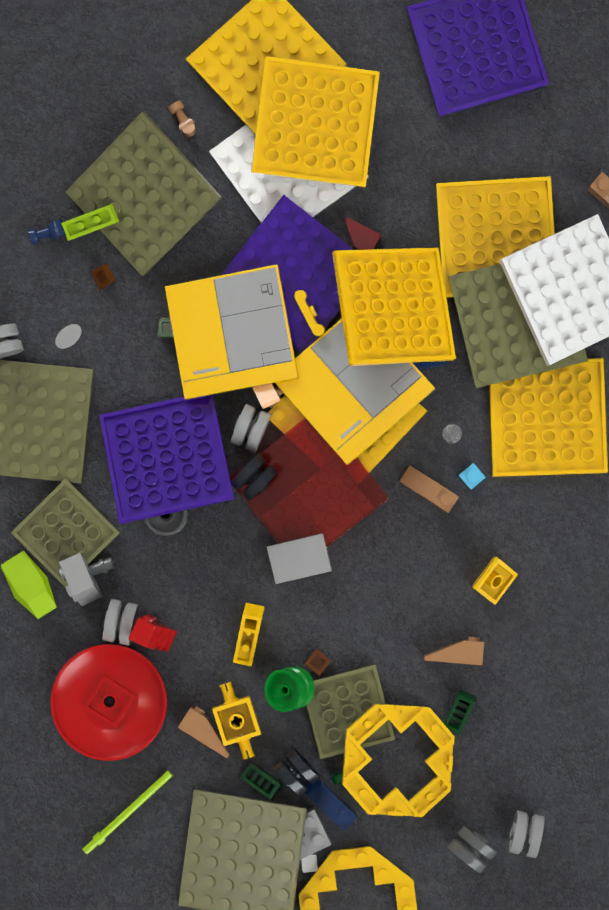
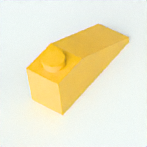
[233,603,264,667]

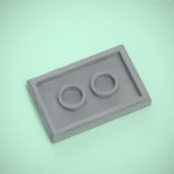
[267,533,332,584]

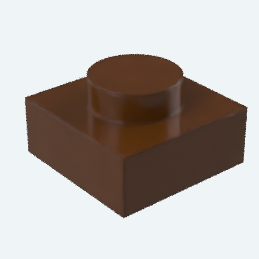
[91,264,115,290]
[304,648,331,676]

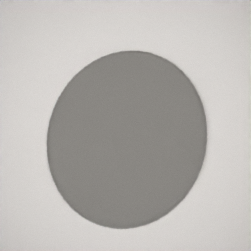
[55,324,82,349]

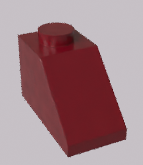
[345,217,381,250]

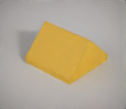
[472,557,518,605]

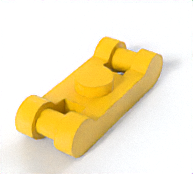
[294,290,325,336]

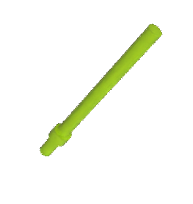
[82,770,173,855]

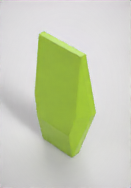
[0,551,57,619]

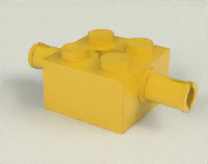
[212,682,261,759]

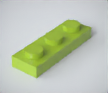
[61,204,119,241]

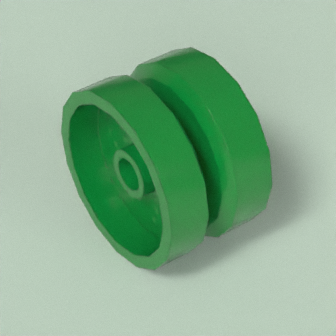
[264,666,315,712]

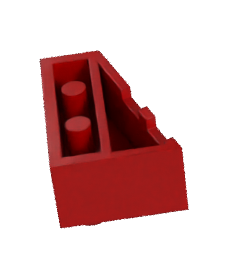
[128,614,177,652]

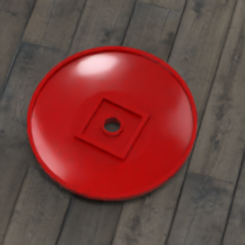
[51,644,167,761]

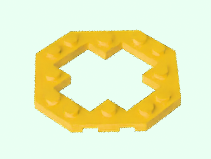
[342,704,455,817]
[299,846,417,910]

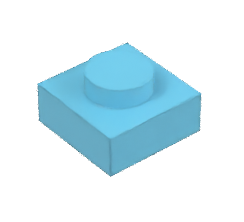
[458,463,486,490]

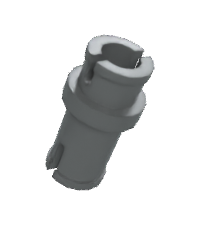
[88,557,115,576]

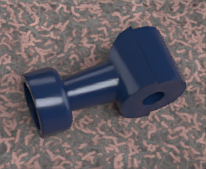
[28,220,66,244]

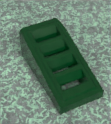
[444,690,477,734]
[240,762,284,800]

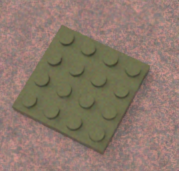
[11,478,120,587]
[307,664,395,759]

